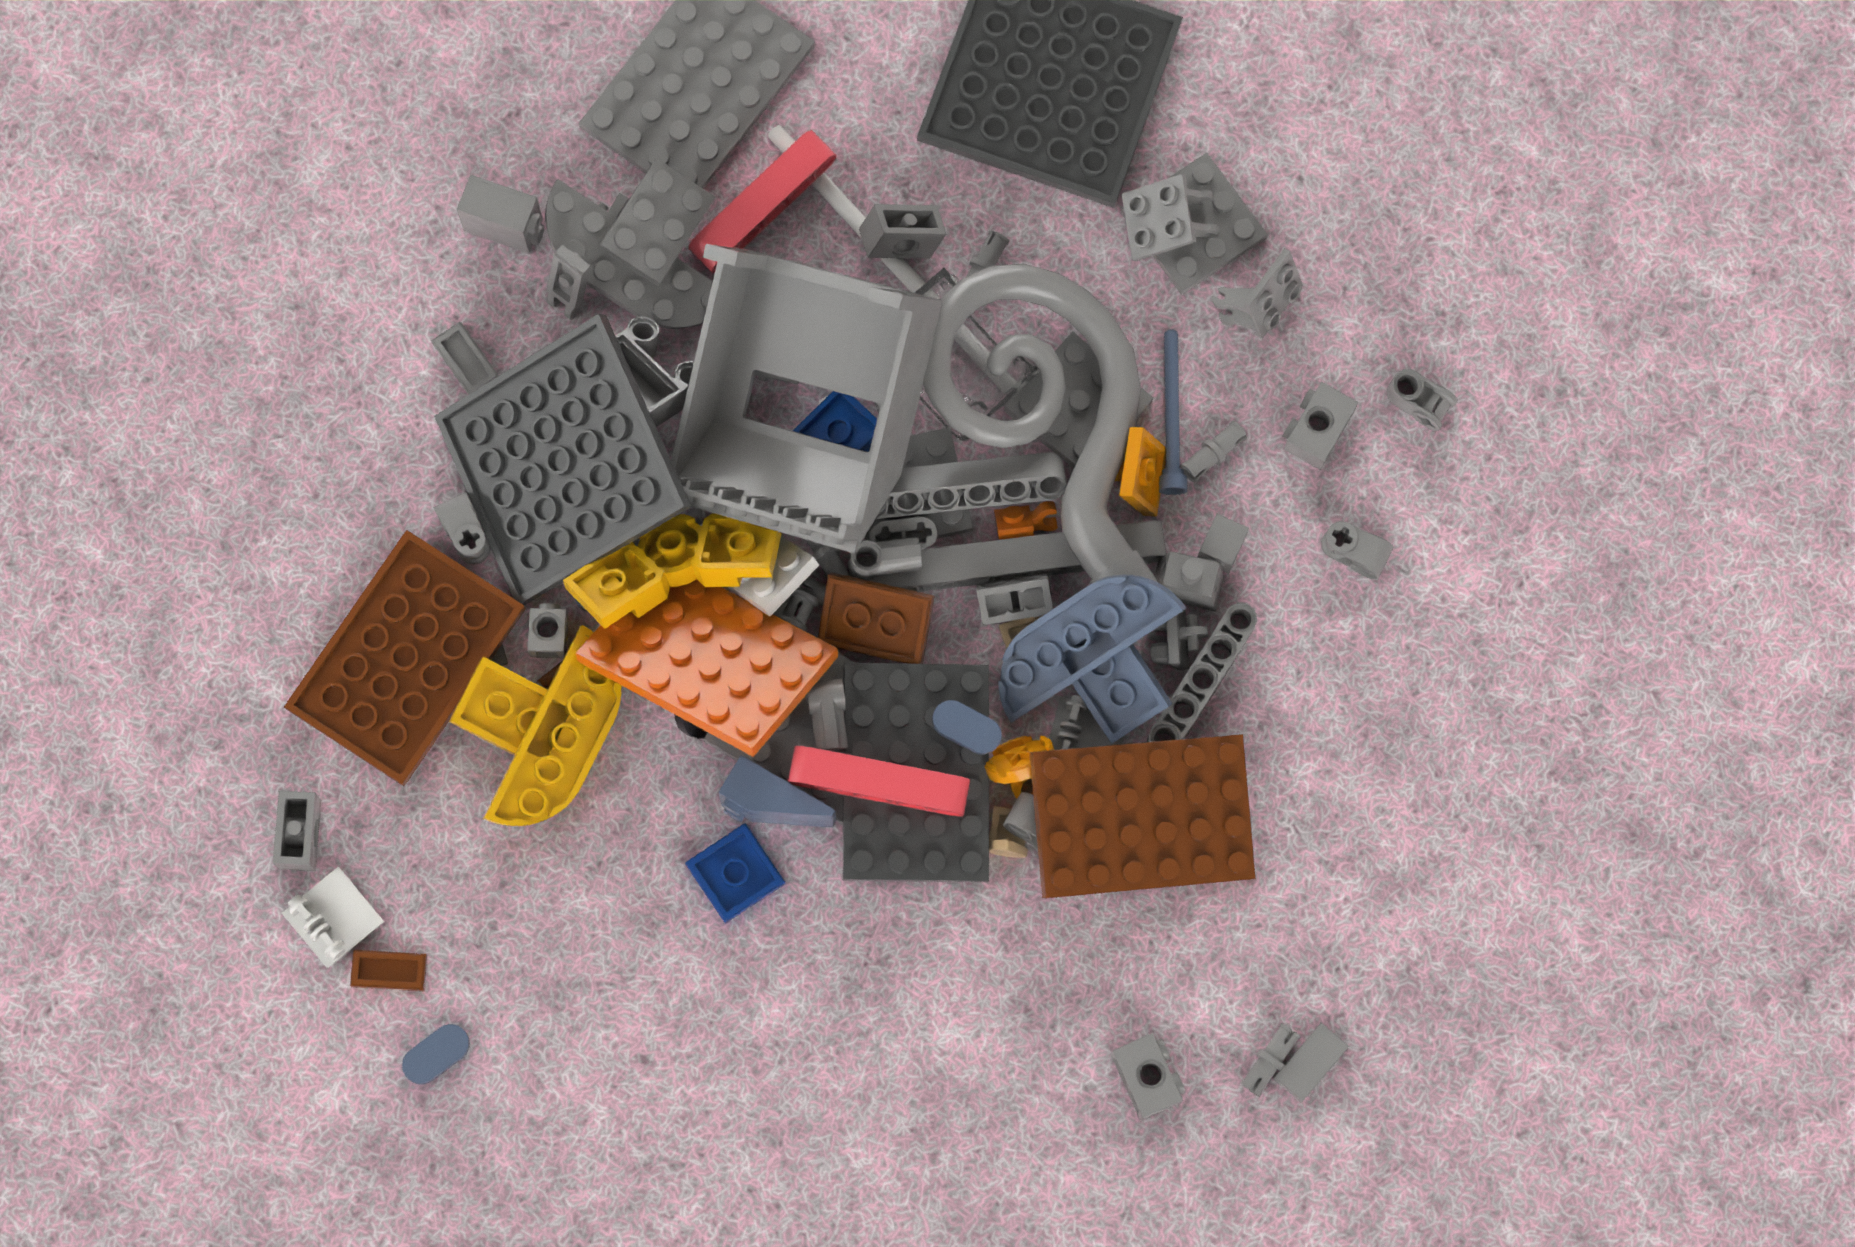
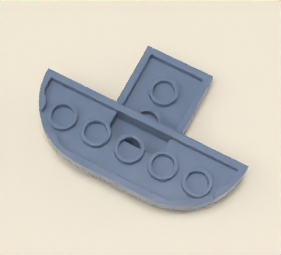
[998,575,1186,744]

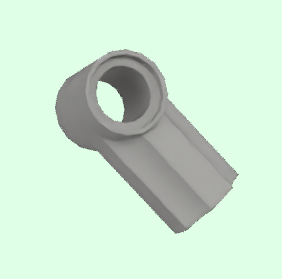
[849,538,922,580]
[806,679,848,752]

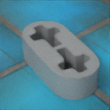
[869,517,937,549]

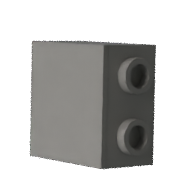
[456,174,545,254]

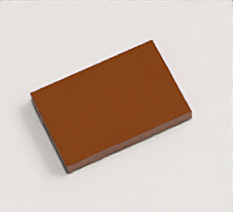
[818,572,935,664]

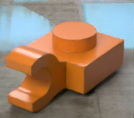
[994,501,1058,540]

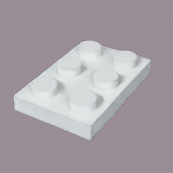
[727,536,819,616]

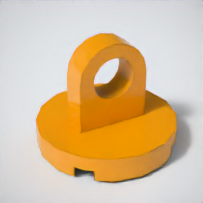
[985,735,1055,799]

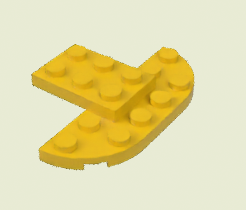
[449,625,622,826]

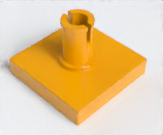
[1115,427,1166,517]

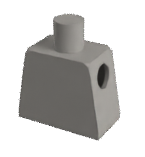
[1155,552,1224,612]

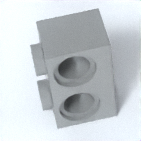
[977,573,1053,625]

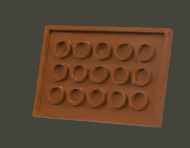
[284,530,526,787]
[1030,734,1256,899]

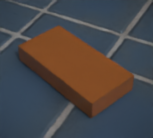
[350,950,427,992]

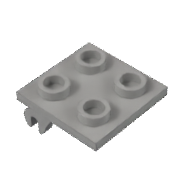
[1122,174,1219,262]
[1212,248,1303,339]

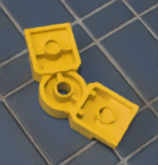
[563,513,782,628]

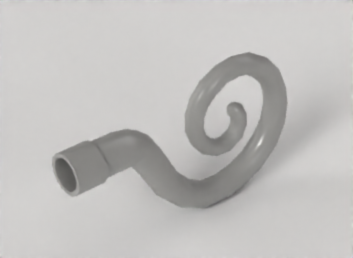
[923,263,1159,584]

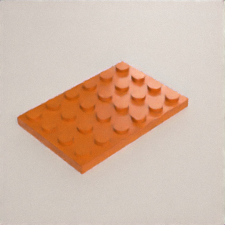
[576,579,838,757]

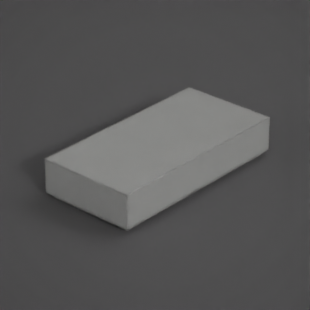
[431,321,499,395]
[1273,1023,1349,1103]

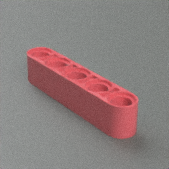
[688,130,837,274]
[788,746,970,817]

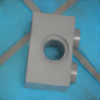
[859,204,946,259]
[1282,382,1359,470]
[273,791,321,871]
[1111,1033,1186,1121]

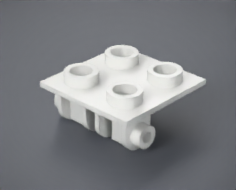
[282,866,384,969]

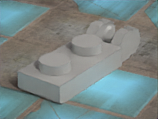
[546,245,591,320]

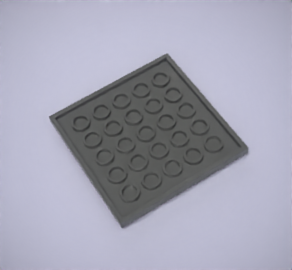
[917,0,1183,208]
[434,314,691,605]

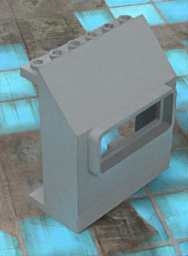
[671,244,942,554]

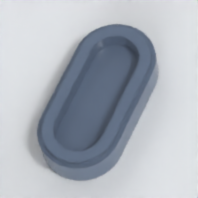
[932,700,1002,755]
[402,1024,470,1085]

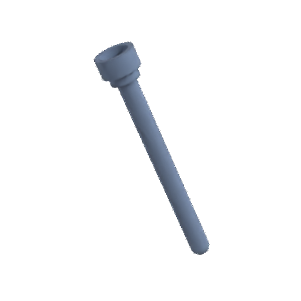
[1159,329,1188,495]

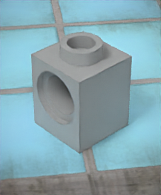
[1197,514,1249,574]
[528,603,569,658]

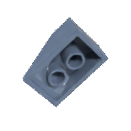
[718,755,837,828]

